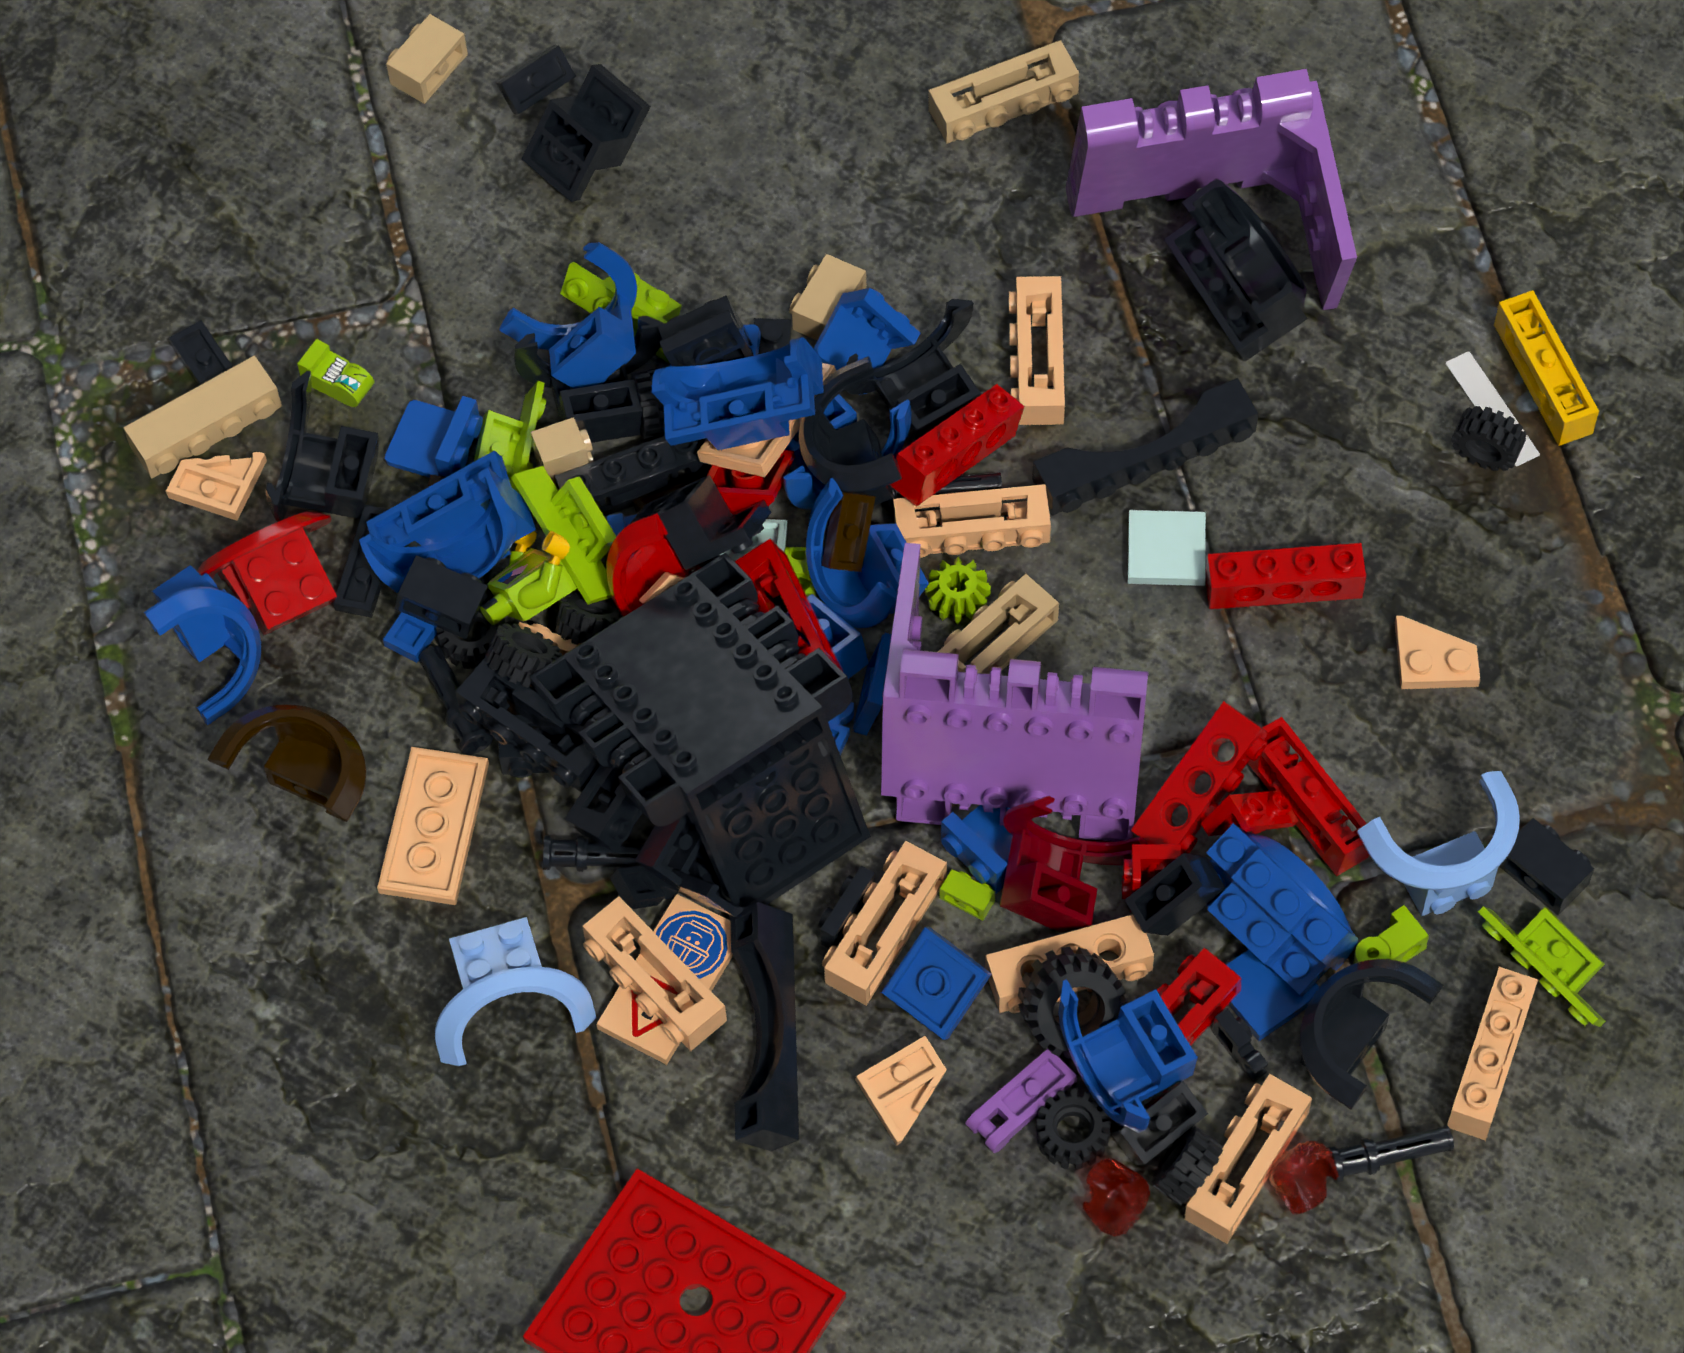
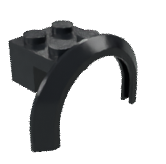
[845,299,981,443]
[514,316,663,443]
[799,356,902,506]
[266,371,379,522]
[1299,959,1444,1110]

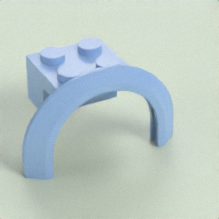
[1357,771,1520,917]
[435,917,596,1066]

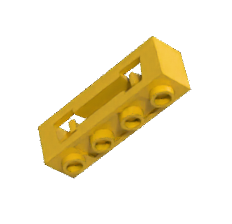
[1494,290,1599,446]

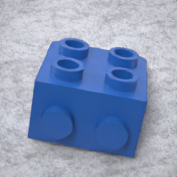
[814,288,920,395]
[385,396,483,478]
[941,805,1013,894]

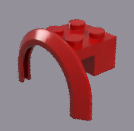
[197,511,337,636]
[607,513,700,617]

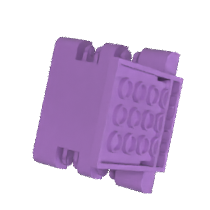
[1065,69,1357,310]
[881,543,1148,842]

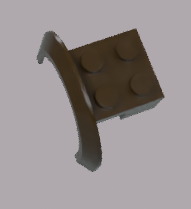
[207,705,366,822]

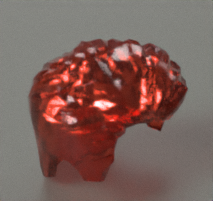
[1269,1141,1339,1215]
[1082,1158,1150,1237]

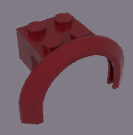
[1000,796,1148,933]

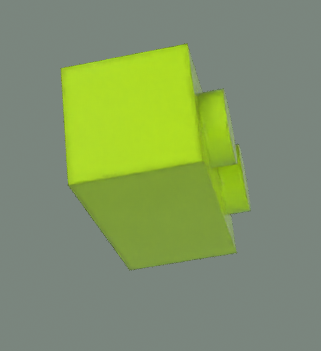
[940,869,995,921]

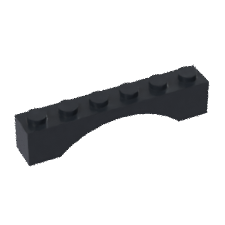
[1032,378,1258,516]
[730,902,799,1151]

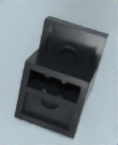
[521,64,651,202]
[658,295,754,366]
[630,475,771,570]

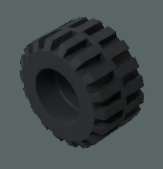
[1018,947,1128,1059]

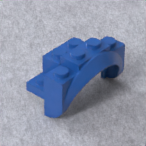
[652,337,824,450]
[359,450,536,593]
[1206,823,1358,997]

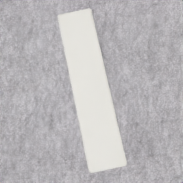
[1446,351,1540,466]

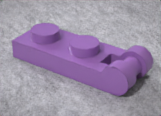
[966,1049,1077,1153]

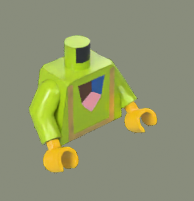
[480,531,577,625]

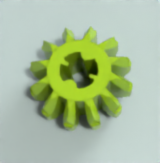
[925,557,991,625]

